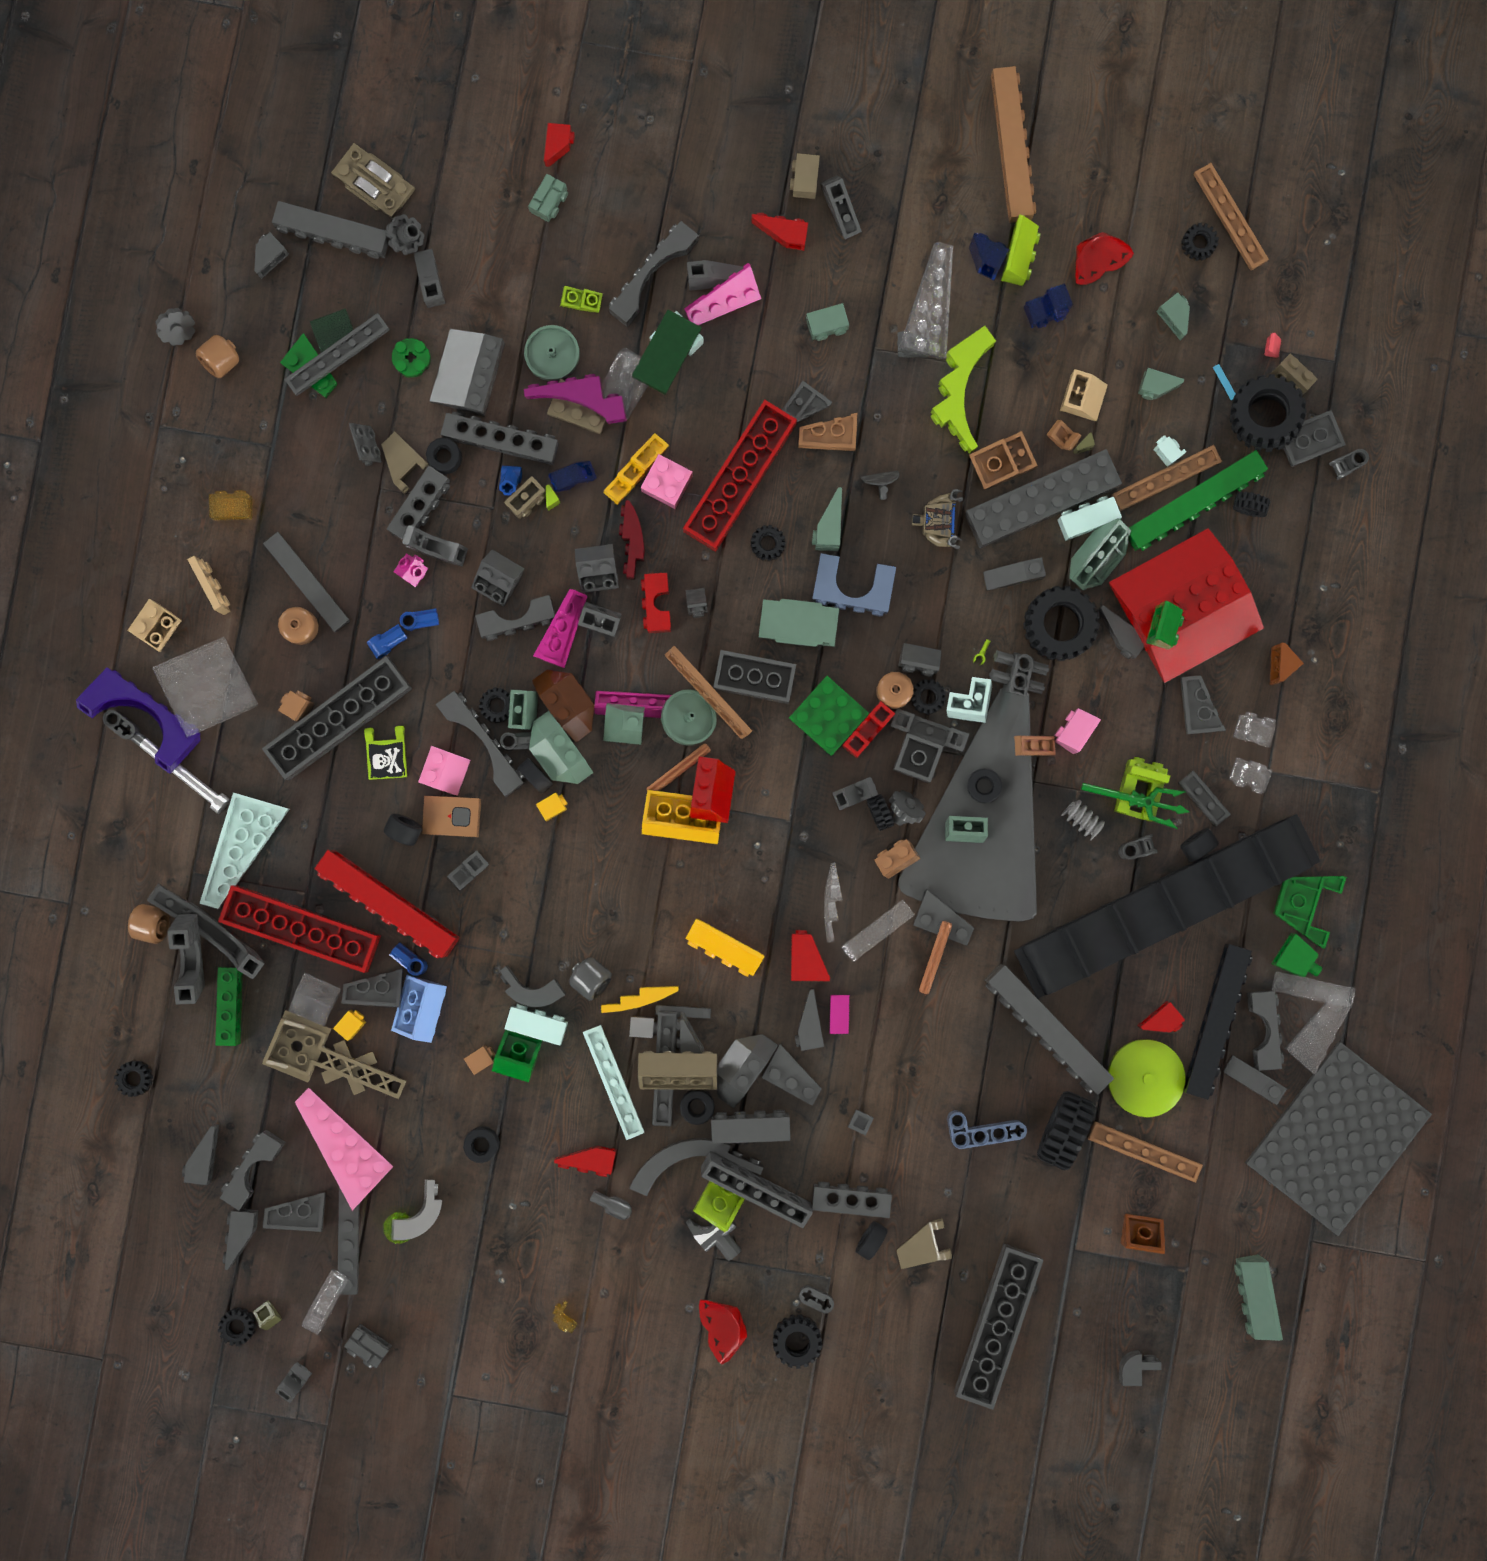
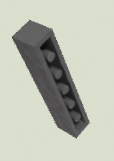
[272,201,390,259]

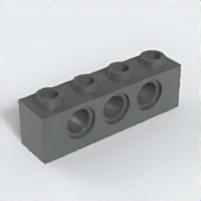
[387,466,451,541]
[812,1182,892,1218]

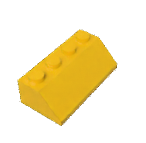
[642,790,721,844]
[685,918,765,977]

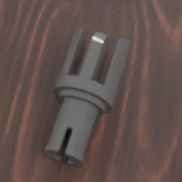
[590,1190,632,1220]

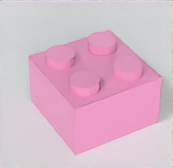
[641,454,693,509]

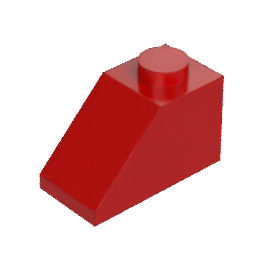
[544,123,575,167]
[1137,1001,1185,1032]

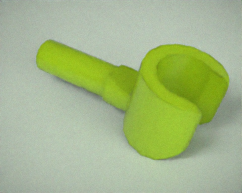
[973,639,991,666]

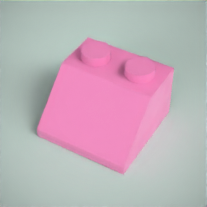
[1055,708,1101,754]
[418,746,471,796]

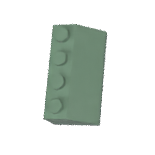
[1234,1254,1283,1341]

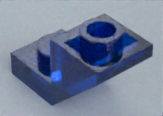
[549,461,597,492]

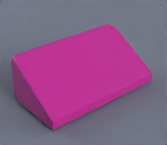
[829,994,849,1034]

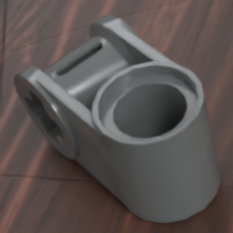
[1329,449,1369,480]
[1118,834,1158,860]

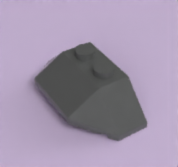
[717,1034,778,1108]

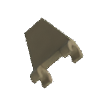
[381,431,429,494]
[896,1218,952,1269]

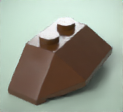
[532,670,595,743]

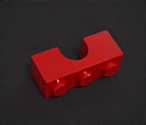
[641,573,671,633]
[842,701,895,758]

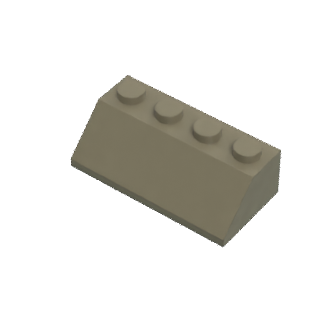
[638,1051,717,1090]

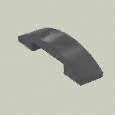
[890,709,969,752]

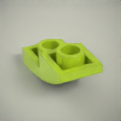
[560,286,603,313]

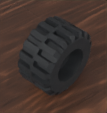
[773,1314,822,1369]

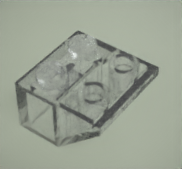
[289,973,341,1026]

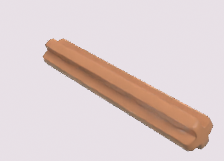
[647,743,711,791]
[919,921,952,994]

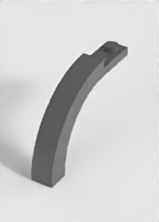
[147,883,265,979]
[629,1138,764,1196]

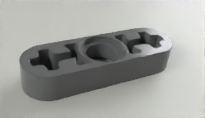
[655,1005,711,1018]

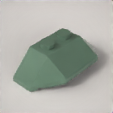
[1070,518,1131,590]
[529,711,593,784]

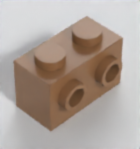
[278,690,314,722]
[874,839,921,879]

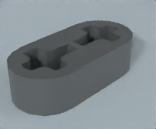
[799,1285,834,1313]

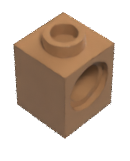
[464,1045,496,1075]

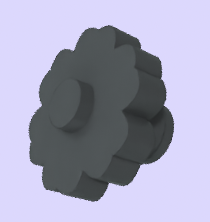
[385,214,424,255]
[155,308,195,346]
[889,790,926,826]

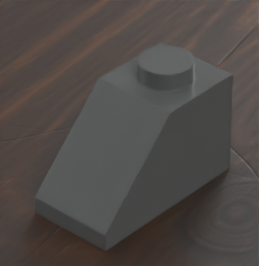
[254,232,289,279]

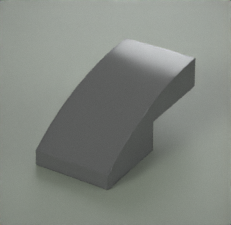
[447,850,489,891]

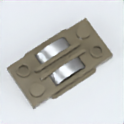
[331,143,415,219]

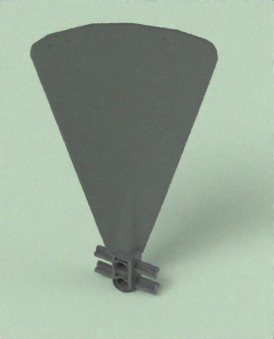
[899,650,1049,922]

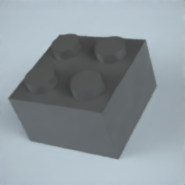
[893,733,944,783]

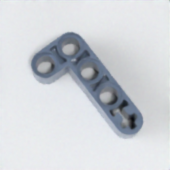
[947,1110,1027,1149]

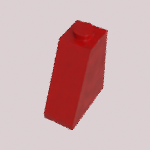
[791,930,830,981]

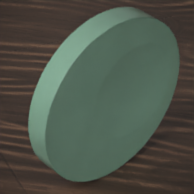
[524,325,580,381]
[661,690,717,746]

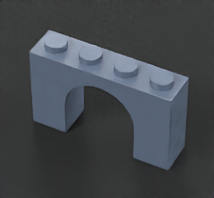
[812,553,896,617]

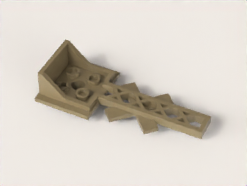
[262,1010,407,1099]

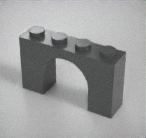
[168,914,205,1005]

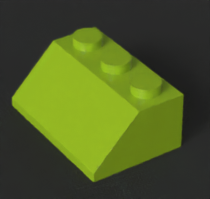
[1001,214,1041,286]

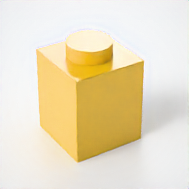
[536,793,568,821]
[333,1010,366,1041]

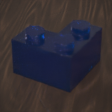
[1024,284,1073,328]

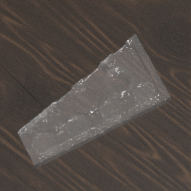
[1285,992,1352,1075]

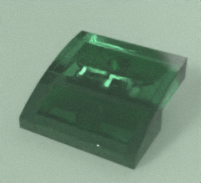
[310,308,354,353]

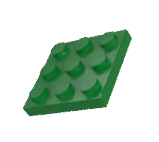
[789,676,870,756]

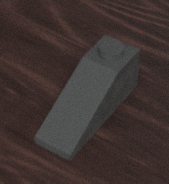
[820,175,862,239]
[983,557,1046,591]
[1098,605,1144,659]
[795,988,824,1051]
[1222,1055,1287,1105]
[182,1124,219,1185]

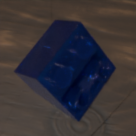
[969,233,1009,280]

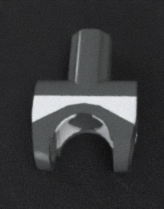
[686,1218,741,1261]

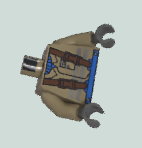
[912,489,963,549]

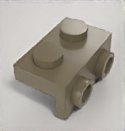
[1271,353,1318,395]

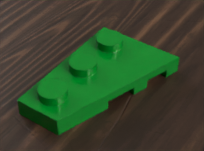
[280,333,338,398]

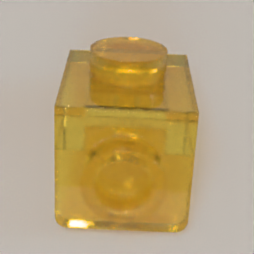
[552,1300,577,1333]

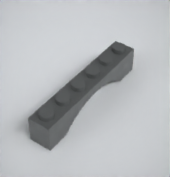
[609,221,699,328]
[436,691,525,797]

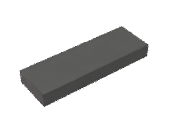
[1178,770,1231,827]

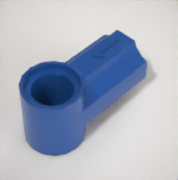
[499,465,522,496]
[400,608,439,631]
[367,624,408,659]
[389,942,428,976]

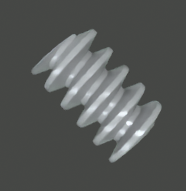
[1061,800,1105,841]

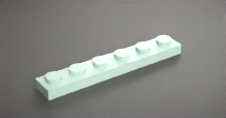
[583,1025,645,1140]

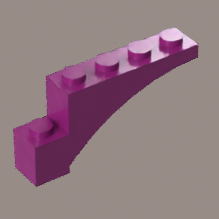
[523,374,627,424]

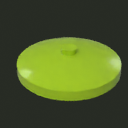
[1108,1039,1185,1117]

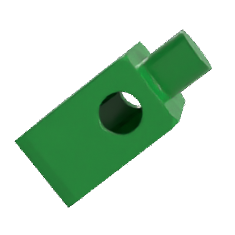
[1271,933,1322,977]

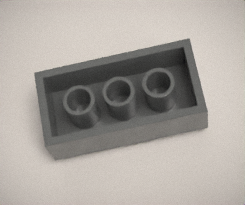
[713,650,796,704]
[711,1110,790,1144]

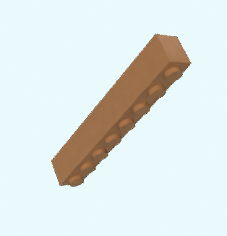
[991,66,1036,223]

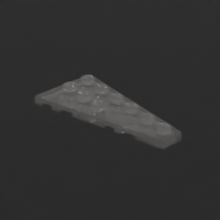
[899,242,953,359]

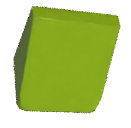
[546,485,560,511]

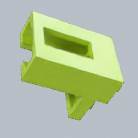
[1114,757,1170,822]

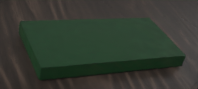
[632,310,702,395]

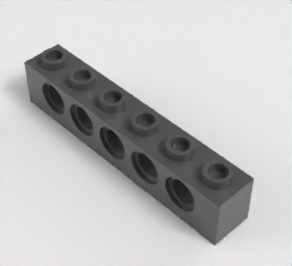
[440,412,559,466]
[701,1151,813,1228]

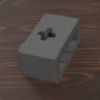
[578,602,622,637]

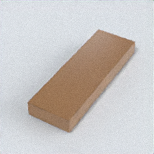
[1014,736,1056,756]

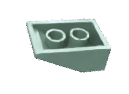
[812,487,842,551]

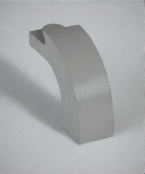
[391,1179,442,1240]

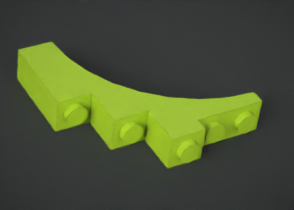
[931,326,996,454]

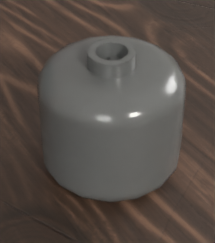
[569,957,612,1001]

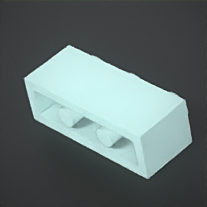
[1057,496,1122,541]
[504,1003,568,1046]

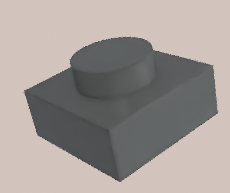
[848,1109,874,1136]

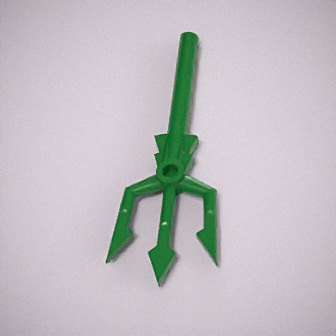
[1081,783,1189,829]

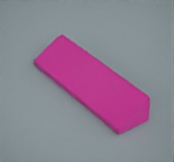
[594,691,672,718]

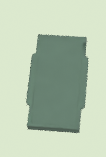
[759,599,839,647]

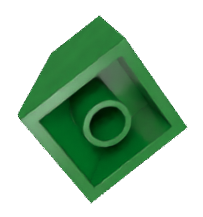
[1146,601,1184,649]
[492,1030,543,1082]

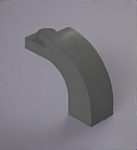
[402,525,468,567]
[500,966,566,1007]

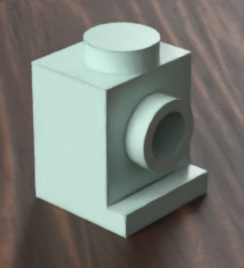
[1153,435,1186,467]

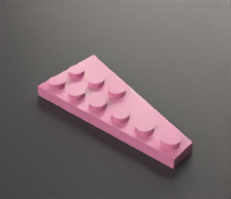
[295,1088,393,1211]

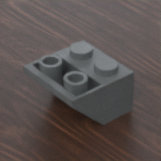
[575,544,619,593]
[471,550,524,607]
[898,643,941,677]

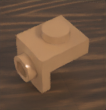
[1047,420,1081,450]

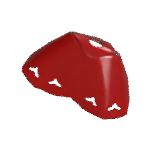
[1075,232,1134,285]
[699,1300,747,1364]

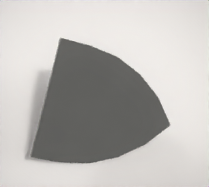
[860,471,899,500]

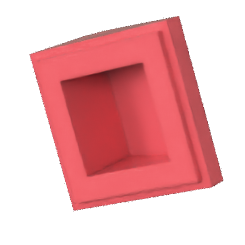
[1264,333,1281,358]

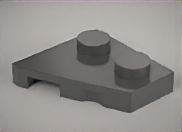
[782,381,832,423]

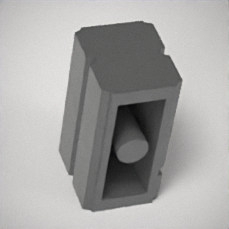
[344,1324,392,1368]

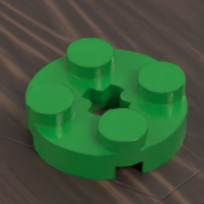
[392,338,431,378]

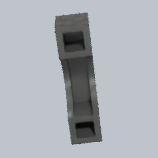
[475,595,556,641]
[1247,990,1284,1071]
[220,1130,286,1211]

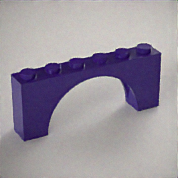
[76,668,200,774]

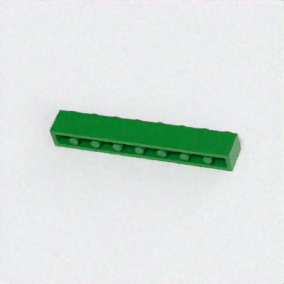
[1128,450,1268,551]

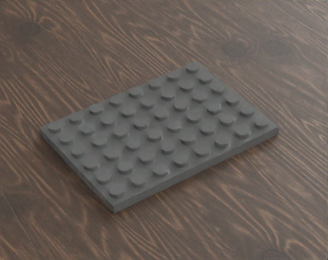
[1245,1041,1432,1236]

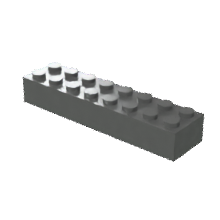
[964,449,1122,549]
[262,656,412,781]
[984,964,1114,1095]
[954,1243,1043,1410]

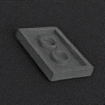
[1283,410,1346,467]

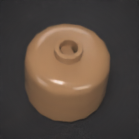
[196,335,239,378]
[278,607,319,645]
[876,672,913,709]
[128,904,170,944]

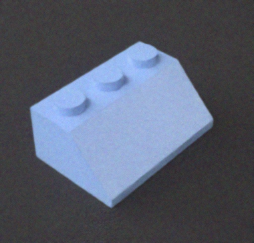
[391,975,447,1043]

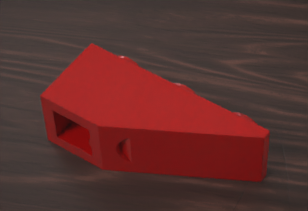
[751,213,808,251]
[554,1145,617,1177]

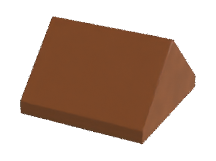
[1270,643,1304,685]
[1121,1214,1165,1254]

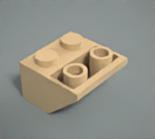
[1060,369,1107,421]
[127,599,182,652]

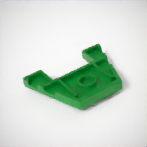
[1273,876,1347,949]

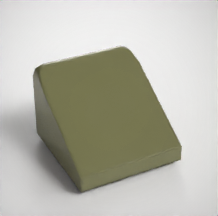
[1073,432,1095,454]
[253,1300,282,1330]

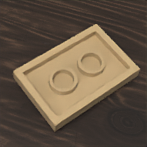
[187,556,231,615]

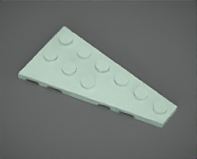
[200,793,290,909]

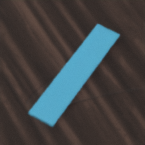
[1213,364,1235,400]

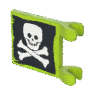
[364,726,407,780]

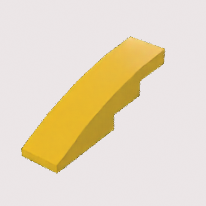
[603,433,669,505]
[601,986,679,1013]

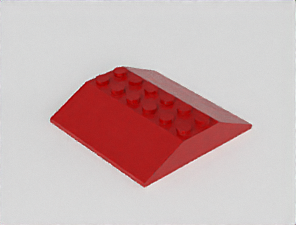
[1109,528,1264,683]

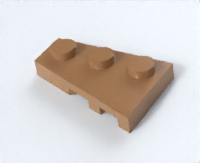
[798,413,857,451]

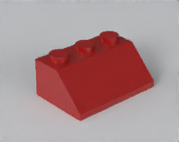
[690,756,736,823]

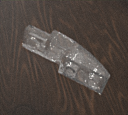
[1272,972,1356,1008]

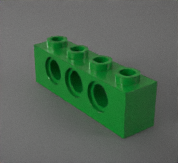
[215,967,243,1046]

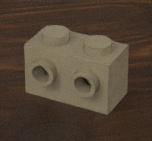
[790,153,820,199]
[504,476,546,520]

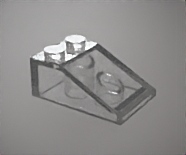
[602,348,648,420]

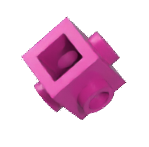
[394,553,429,587]

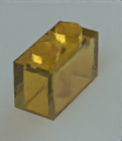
[209,490,252,520]

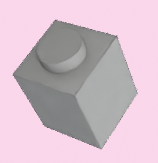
[629,1016,658,1038]

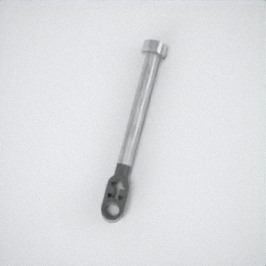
[103,710,231,814]

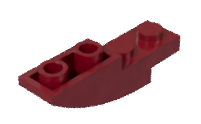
[619,500,645,580]

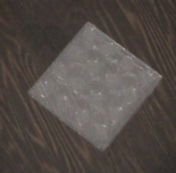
[152,637,258,738]

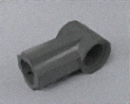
[500,732,531,751]

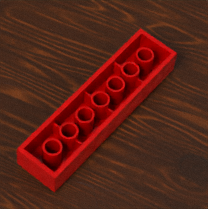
[683,399,797,552]
[314,850,460,959]
[218,885,381,973]

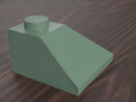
[603,703,645,745]

